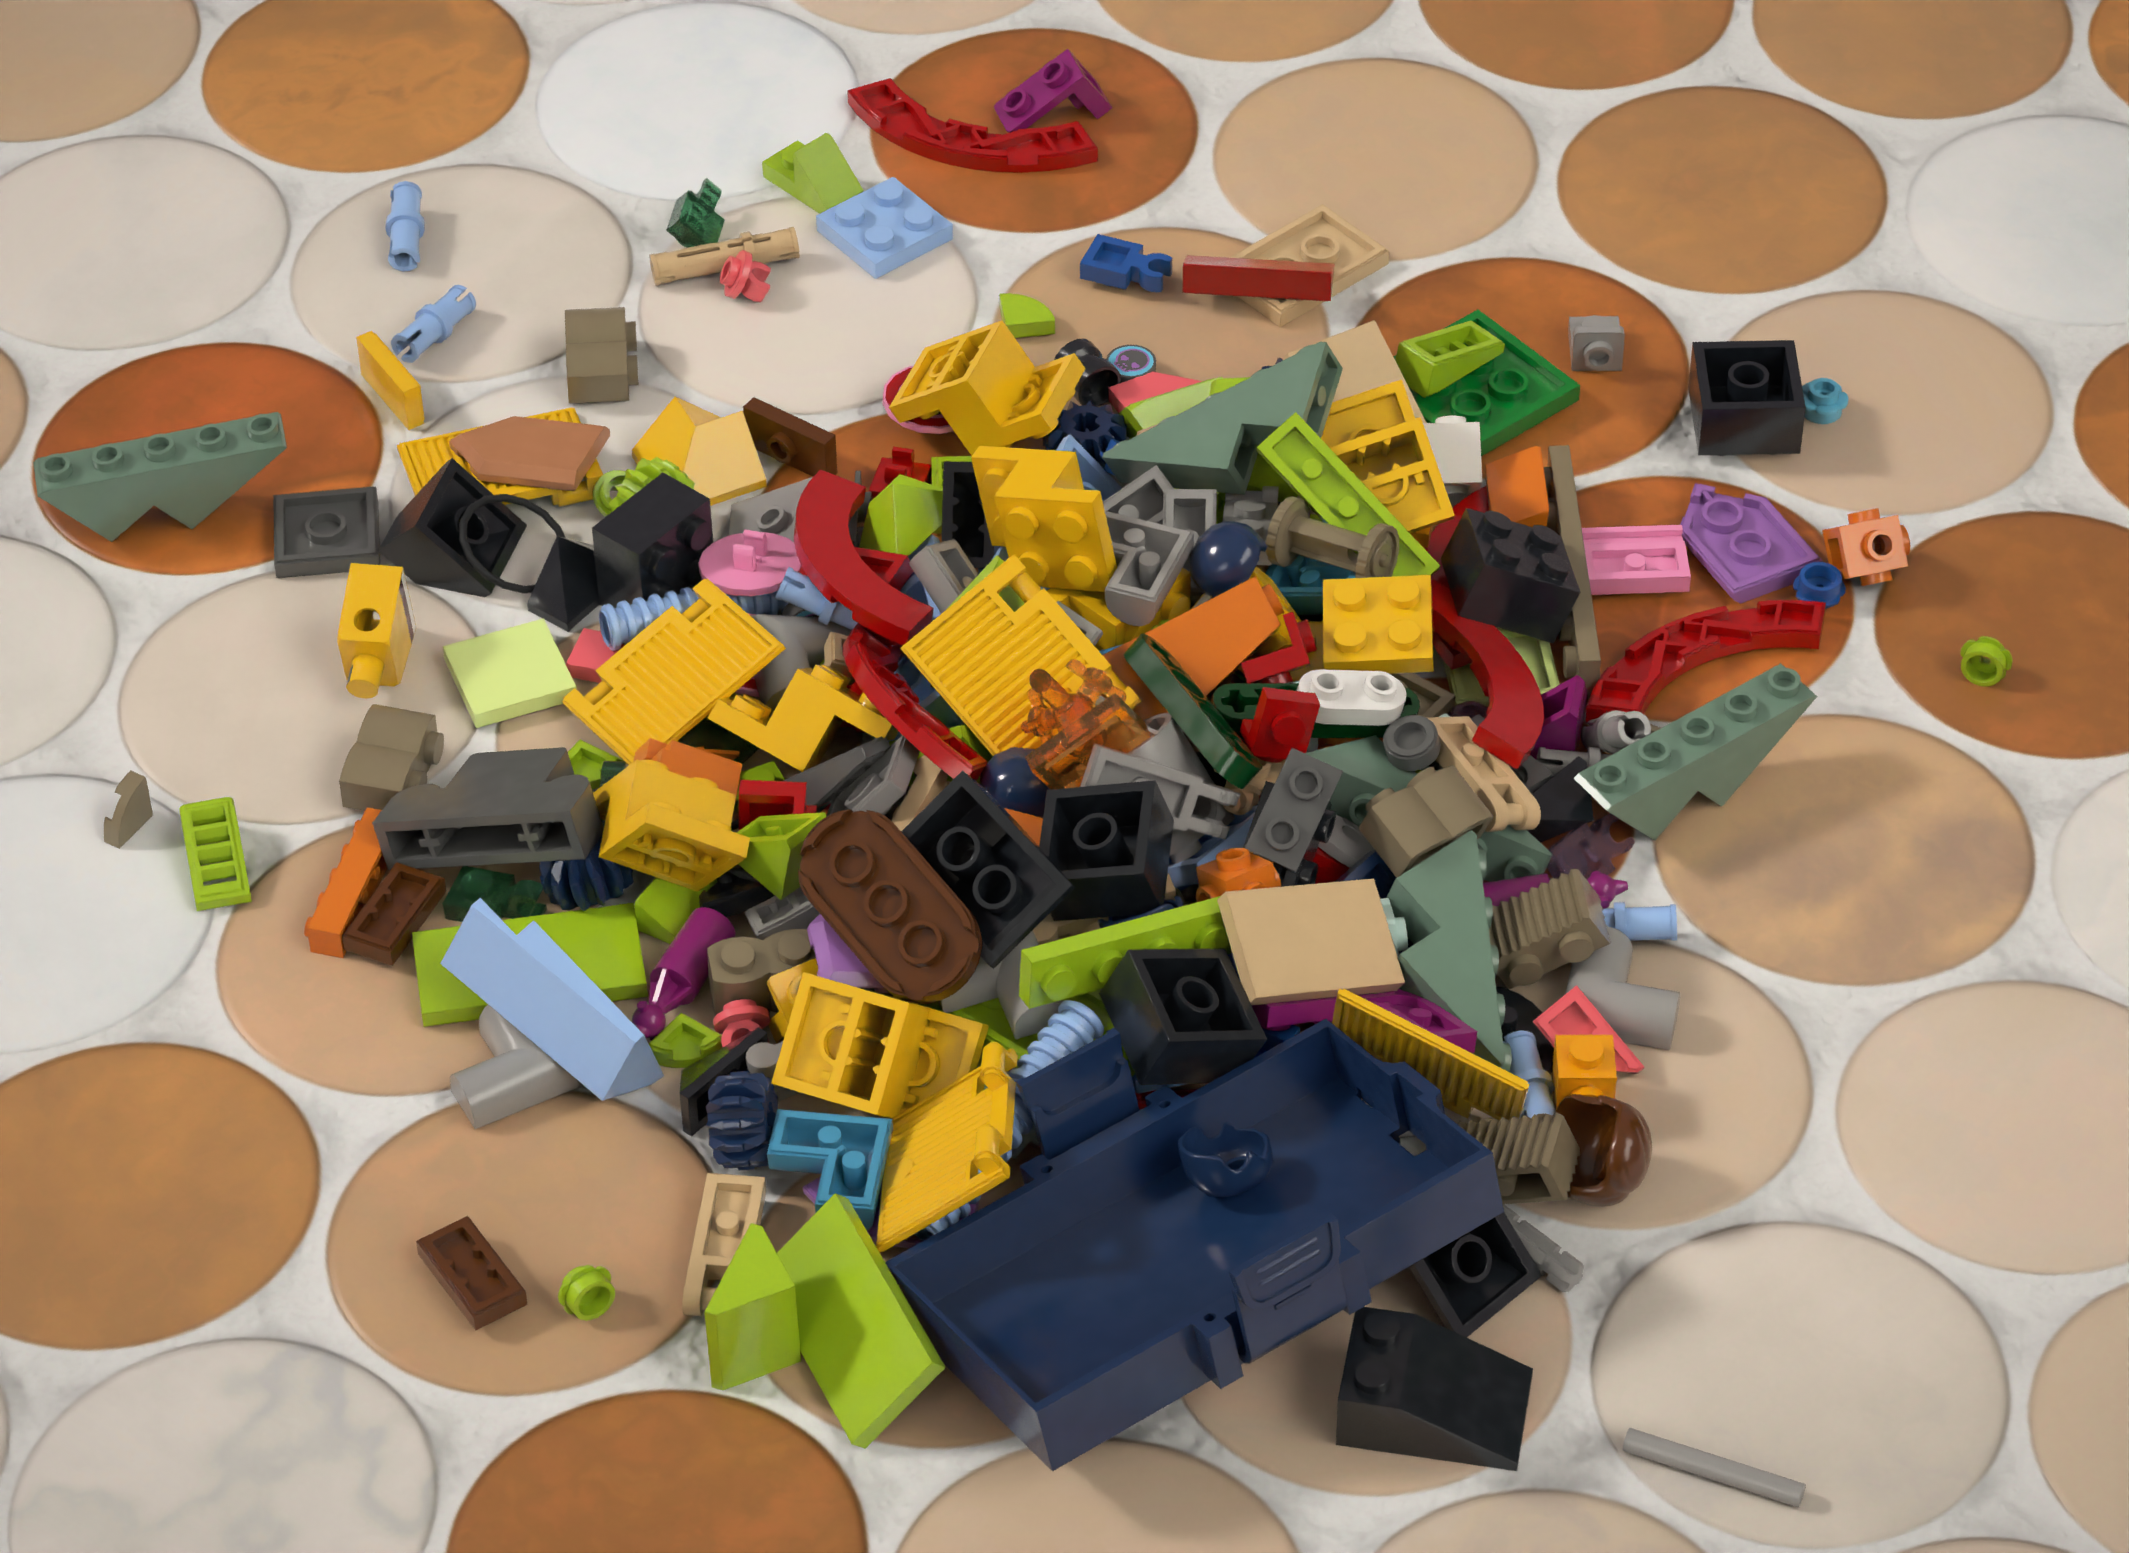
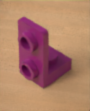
[994,49,1112,133]

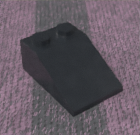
[901,771,1075,969]
[1336,1307,1533,1471]

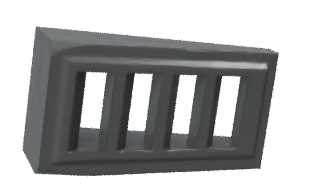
[783,736,891,813]

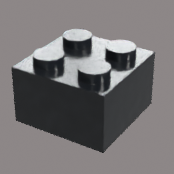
[1688,340,1806,456]
[592,473,713,608]
[1441,508,1581,643]
[1039,780,1174,921]
[1099,949,1267,1085]

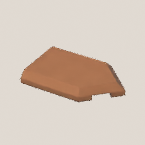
[449,416,610,491]

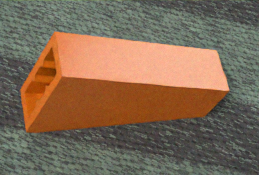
[1089,576,1284,723]

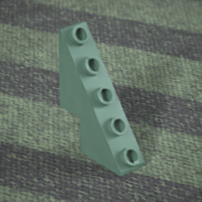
[1102,342,1343,495]
[33,412,287,542]
[1573,663,1818,840]
[1306,735,1553,882]
[1386,830,1512,1072]

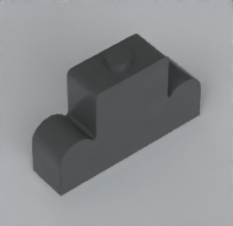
[372,747,604,870]

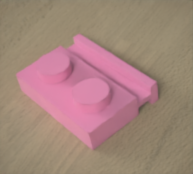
[1582,525,1691,595]

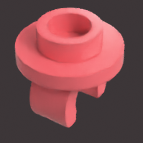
[720,250,771,302]
[713,999,771,1047]

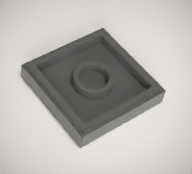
[273,486,380,578]

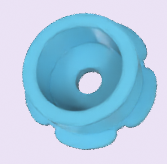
[1802,378,1849,424]

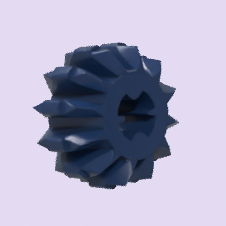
[1043,400,1129,474]
[539,834,634,911]
[706,1071,779,1171]

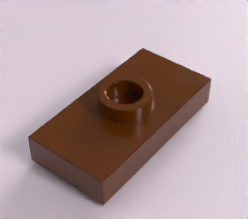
[743,397,838,477]
[342,862,447,966]
[416,1216,528,1331]

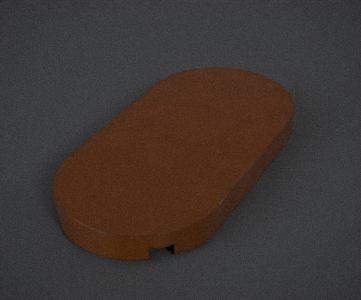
[798,809,982,1004]

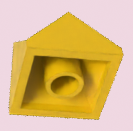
[632,396,767,506]

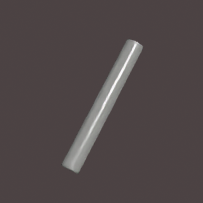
[1623,1428,1806,1508]

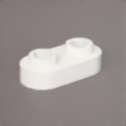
[1297,669,1406,726]

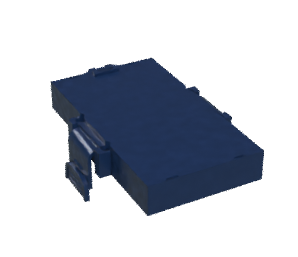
[885,1019,1504,1471]

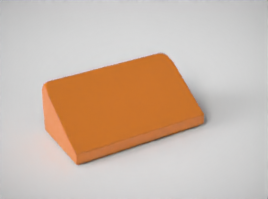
[1484,446,1549,527]

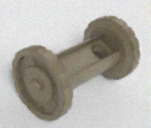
[1266,496,1399,578]

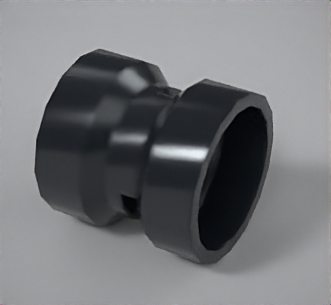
[1054,339,1121,407]

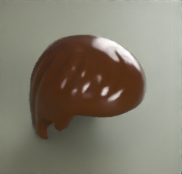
[1553,1094,1652,1207]

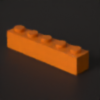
[304,807,387,958]

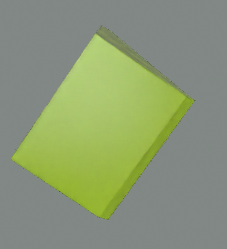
[704,1223,801,1391]

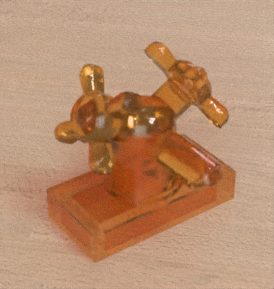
[1021,659,1151,790]

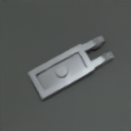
[1080,743,1240,839]

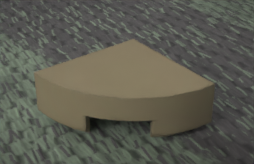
[104,770,153,849]

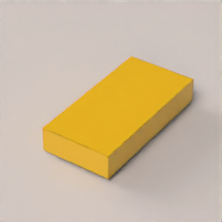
[356,331,425,430]

